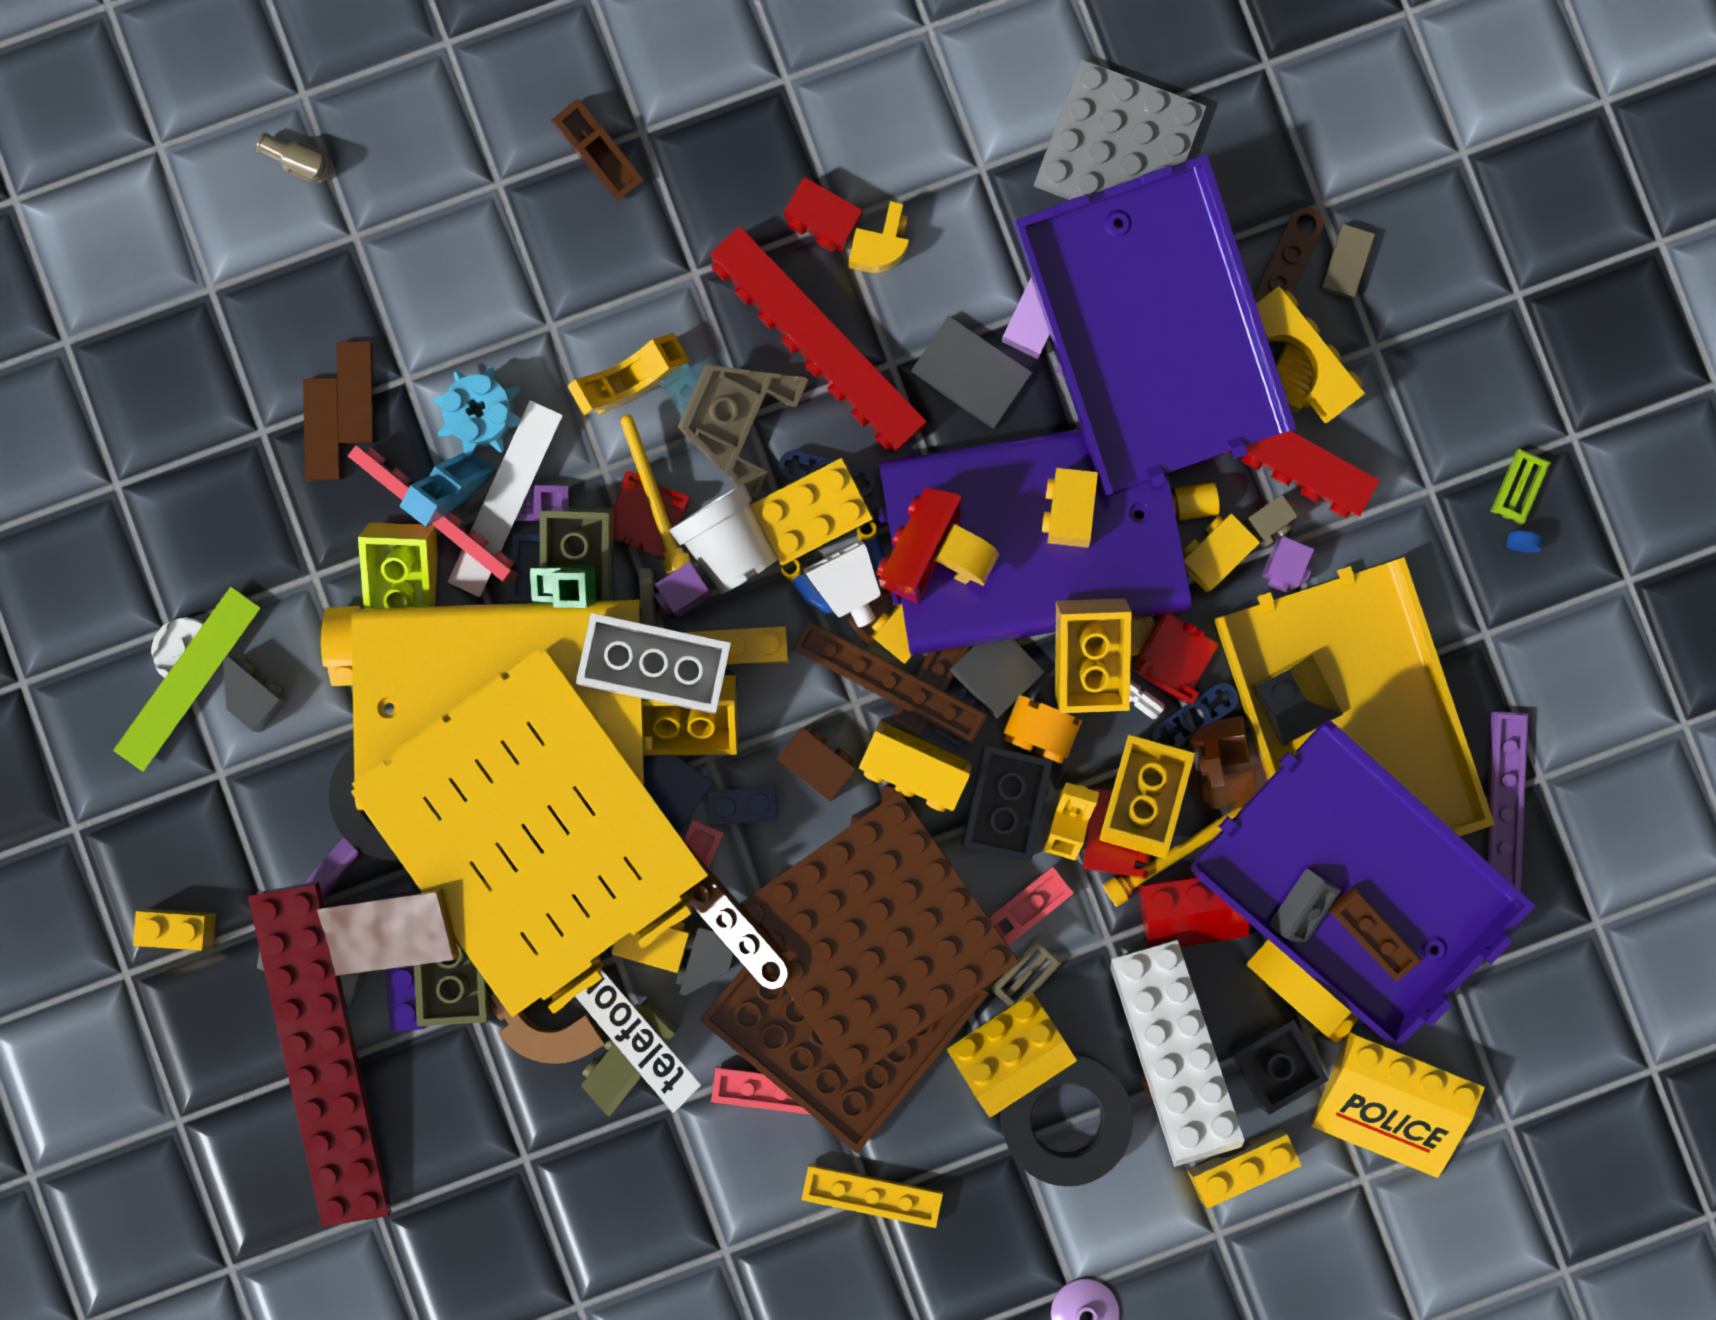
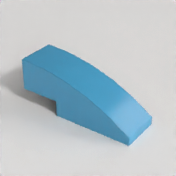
[399,452,496,527]

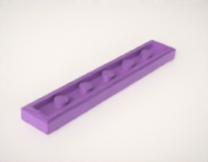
[1485,712,1529,892]

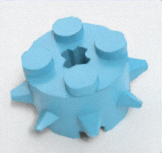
[433,366,521,457]

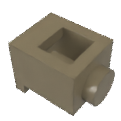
[1243,495,1300,548]

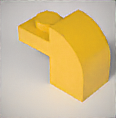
[849,201,909,273]
[934,524,999,586]
[321,606,361,686]
[1043,783,1099,861]

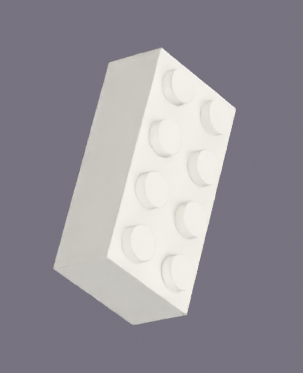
[576,613,731,714]

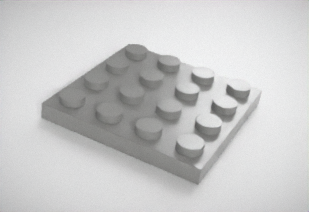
[1033,59,1206,200]

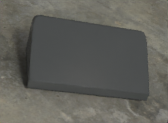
[1269,869,1341,946]

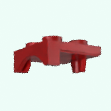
[613,470,691,561]
[1130,614,1219,705]

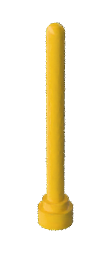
[621,415,692,574]
[1102,806,1243,907]

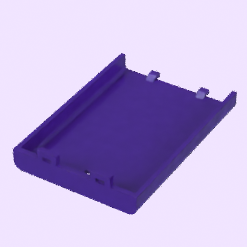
[1013,154,1296,495]
[878,428,1191,655]
[1191,720,1536,1051]

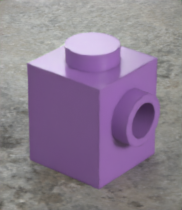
[1261,536,1314,592]

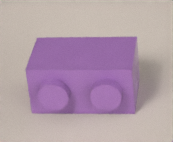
[654,562,713,617]

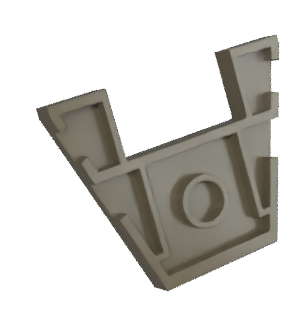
[678,365,808,499]

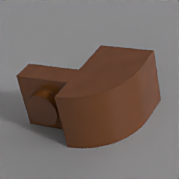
[1190,716,1251,788]

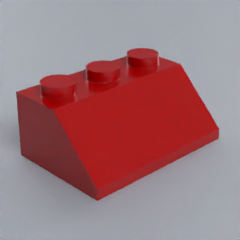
[877,488,963,604]
[1137,875,1249,949]

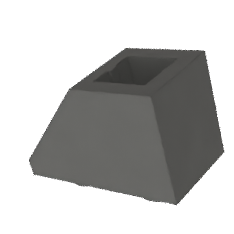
[223,656,288,732]
[676,925,734,996]

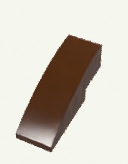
[550,98,643,201]

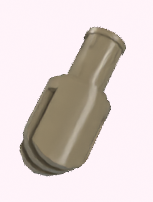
[256,133,334,182]

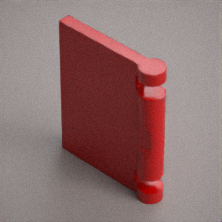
[1082,789,1150,879]

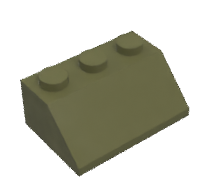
[581,1000,680,1117]

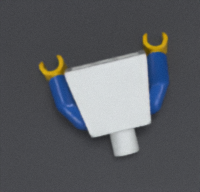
[781,522,885,627]

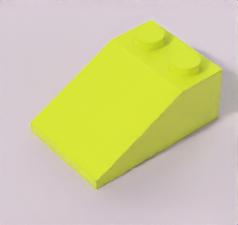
[358,523,438,609]

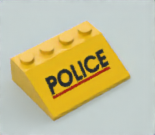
[1310,1032,1485,1178]

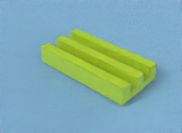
[1490,449,1551,525]

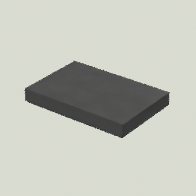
[910,316,1032,429]

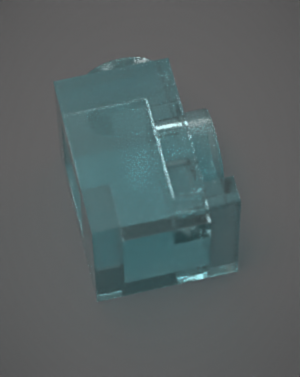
[659,363,698,415]

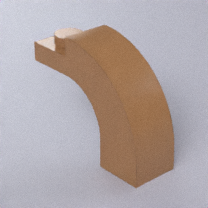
[490,993,608,1064]

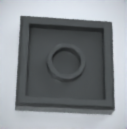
[949,639,1045,719]

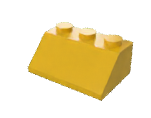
[859,720,972,812]

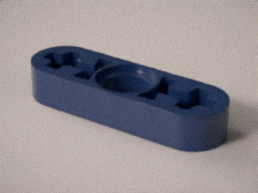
[779,450,875,499]
[1150,683,1239,748]

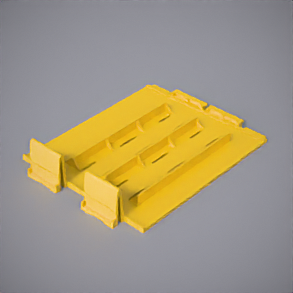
[351,649,708,1018]

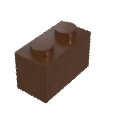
[777,726,856,801]

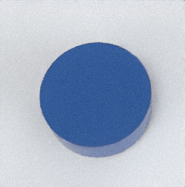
[1506,530,1543,553]

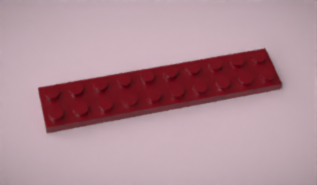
[248,881,392,1227]

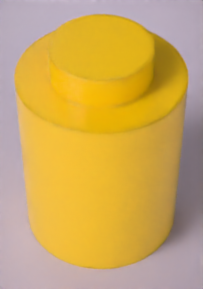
[1172,482,1219,521]

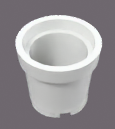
[669,483,778,594]

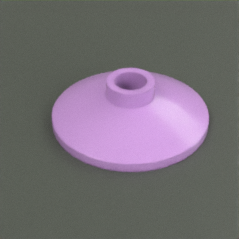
[1051,1278,1119,1320]

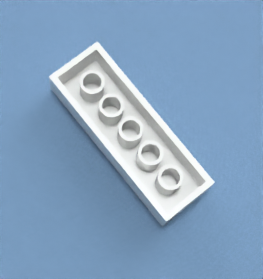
[1111,940,1245,1167]

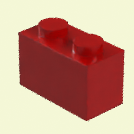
[784,177,863,253]

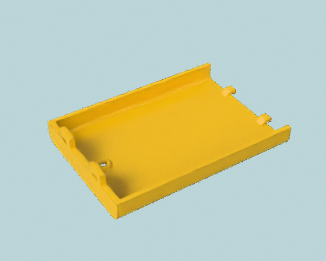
[1214,557,1495,837]
[351,600,653,810]

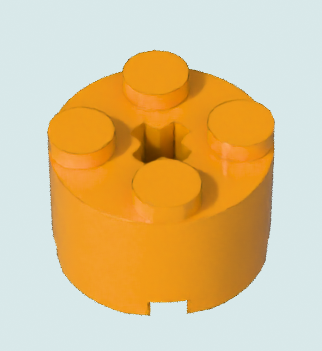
[1004,695,1083,764]

